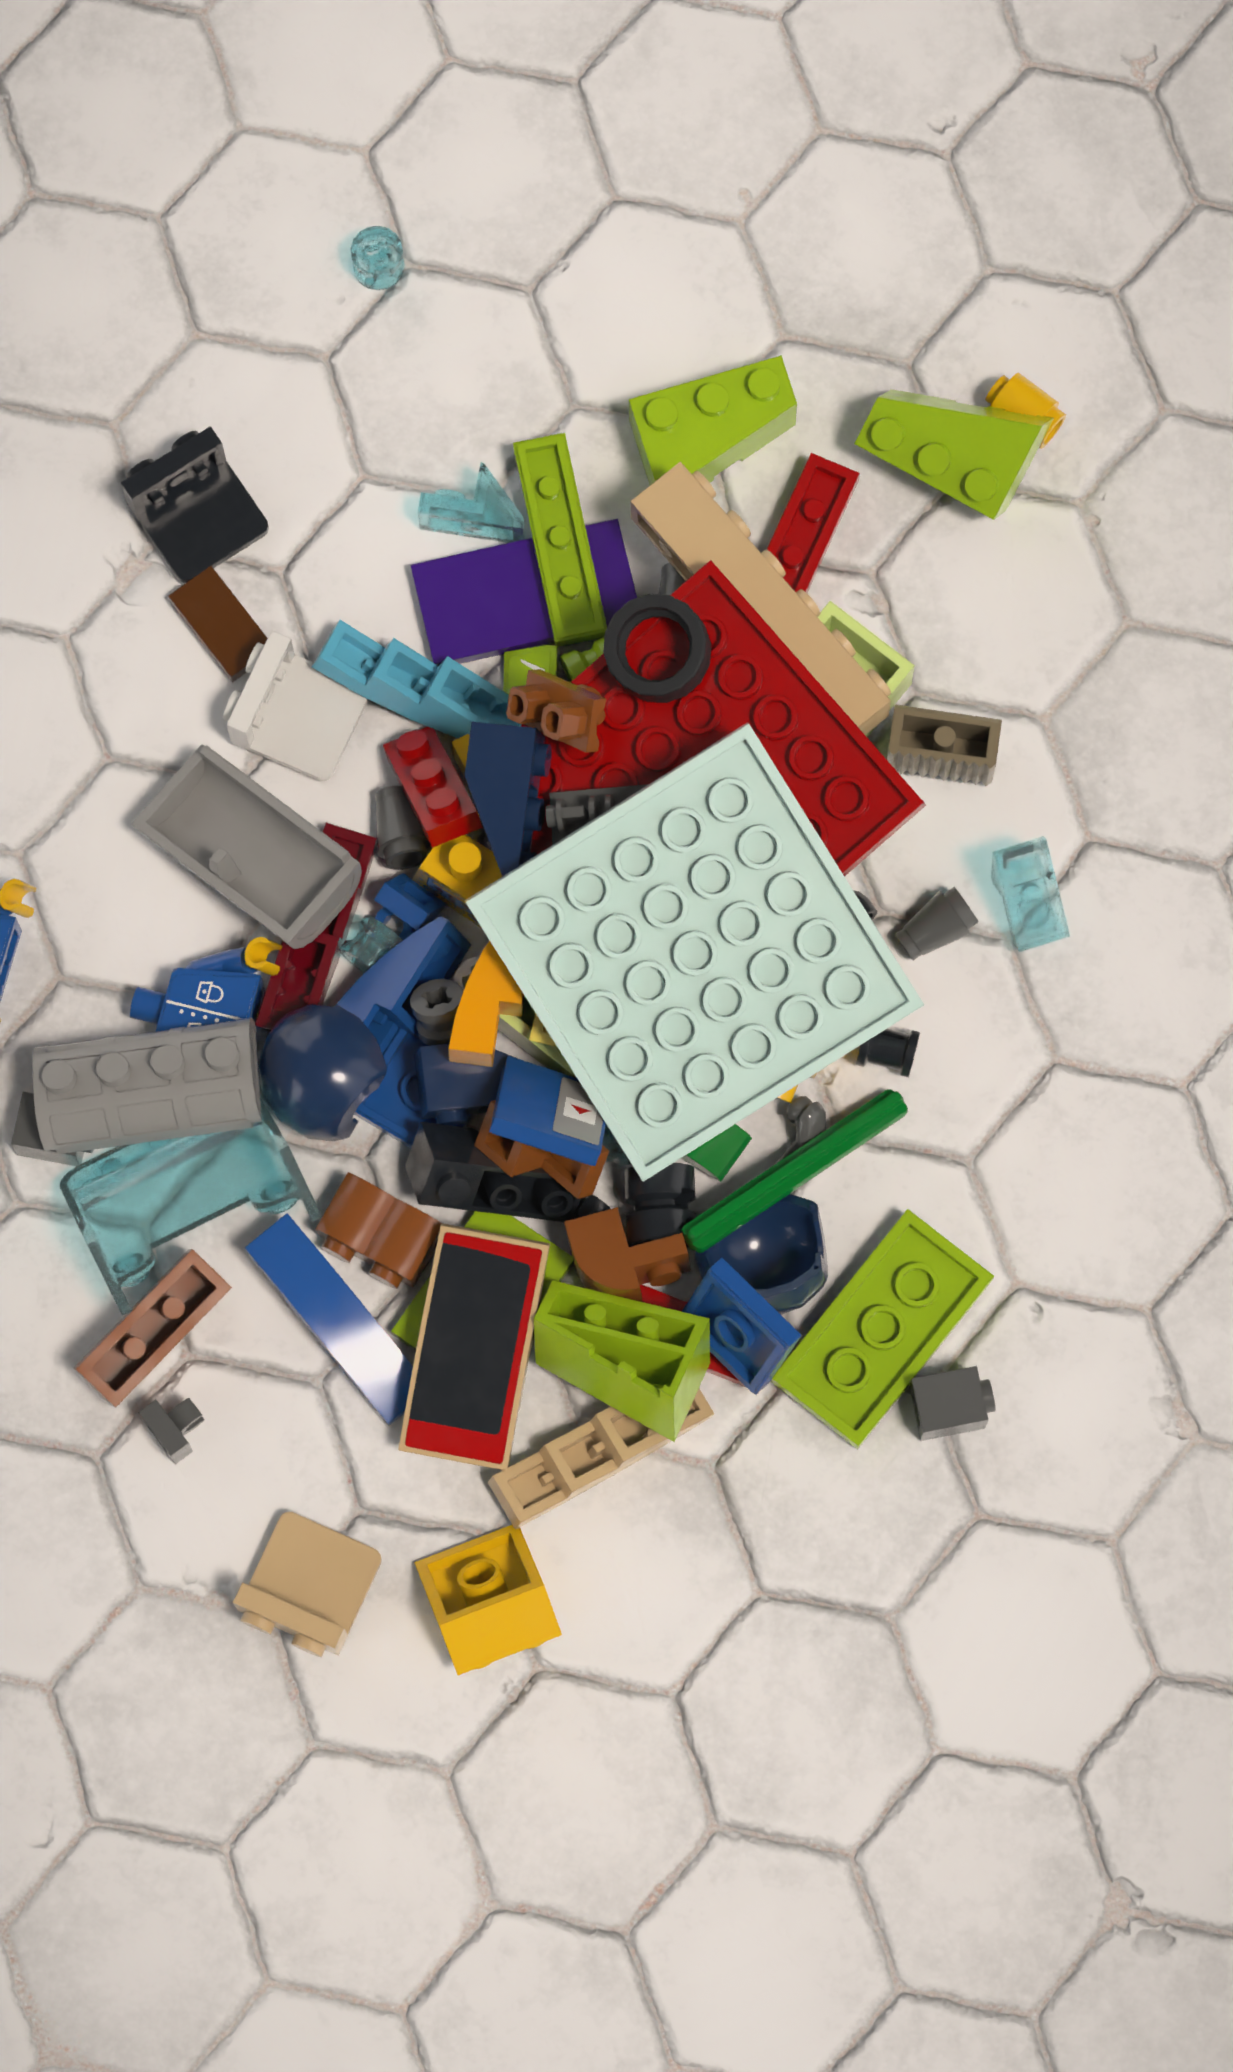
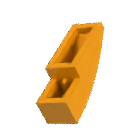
[448,940,524,1067]

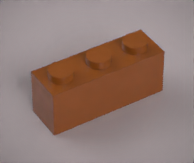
[73,1249,232,1408]

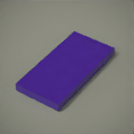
[411,518,637,666]

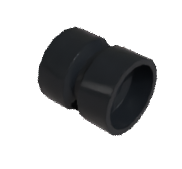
[624,1163,696,1249]

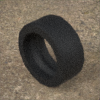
[603,594,712,703]

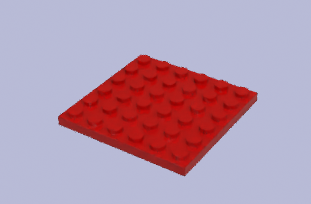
[464,560,926,877]

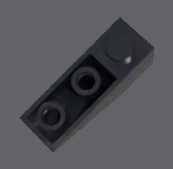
[405,1122,581,1222]

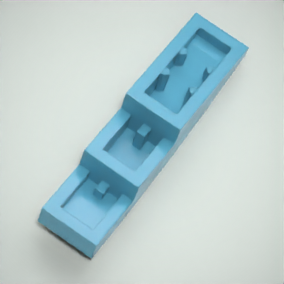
[312,620,522,738]

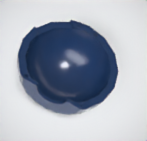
[258,1004,387,1141]
[695,1194,828,1315]

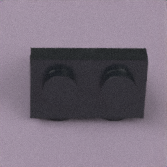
[120,426,269,583]

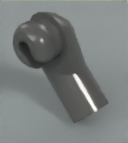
[775,1096,826,1164]

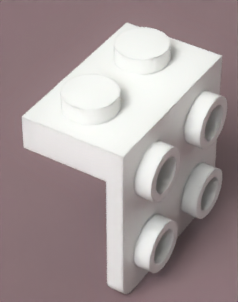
[223,630,369,781]

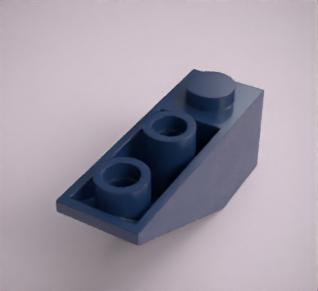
[465,722,552,877]
[414,1044,518,1126]

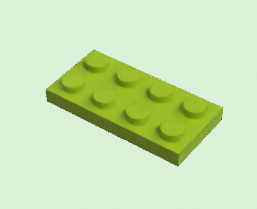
[771,1209,994,1450]

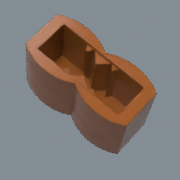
[315,1172,442,1289]

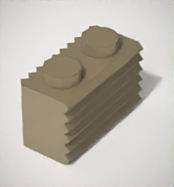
[887,705,1002,786]

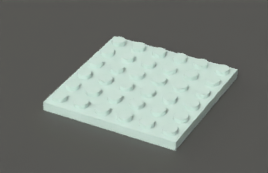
[465,722,924,1182]

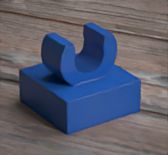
[374,873,446,942]

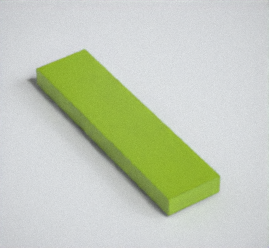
[513,433,607,647]

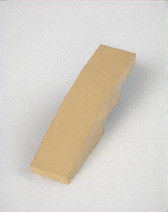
[488,1389,714,1530]

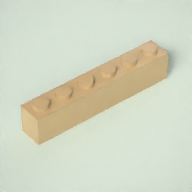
[630,462,891,735]

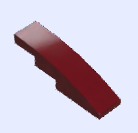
[256,822,377,1030]

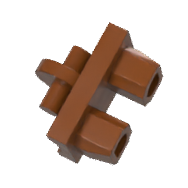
[506,669,606,753]

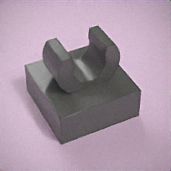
[138,1398,205,1465]

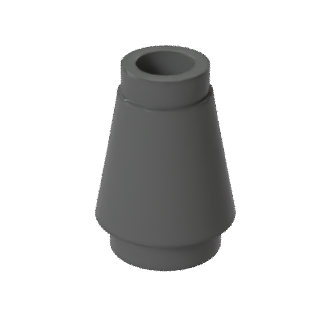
[375,785,430,870]
[895,887,979,961]

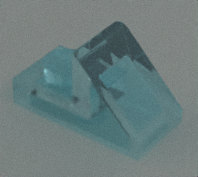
[417,462,526,543]
[991,836,1070,952]

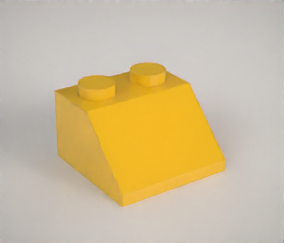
[414,1525,562,1675]

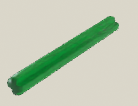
[681,1089,908,1253]

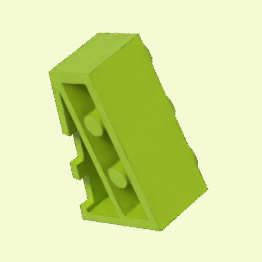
[629,355,797,485]
[854,389,1054,520]
[534,1280,710,1443]

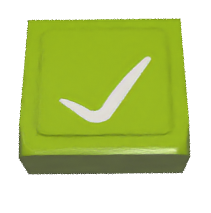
[503,645,558,695]

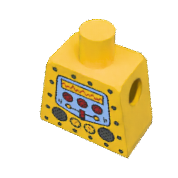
[412,834,502,928]

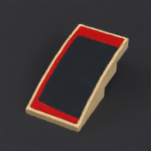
[398,1223,550,1471]

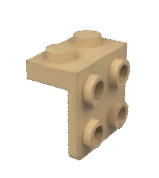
[233,1512,382,1658]

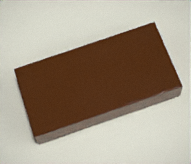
[168,566,268,683]

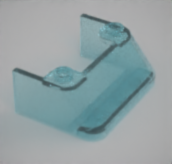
[59,1097,322,1316]

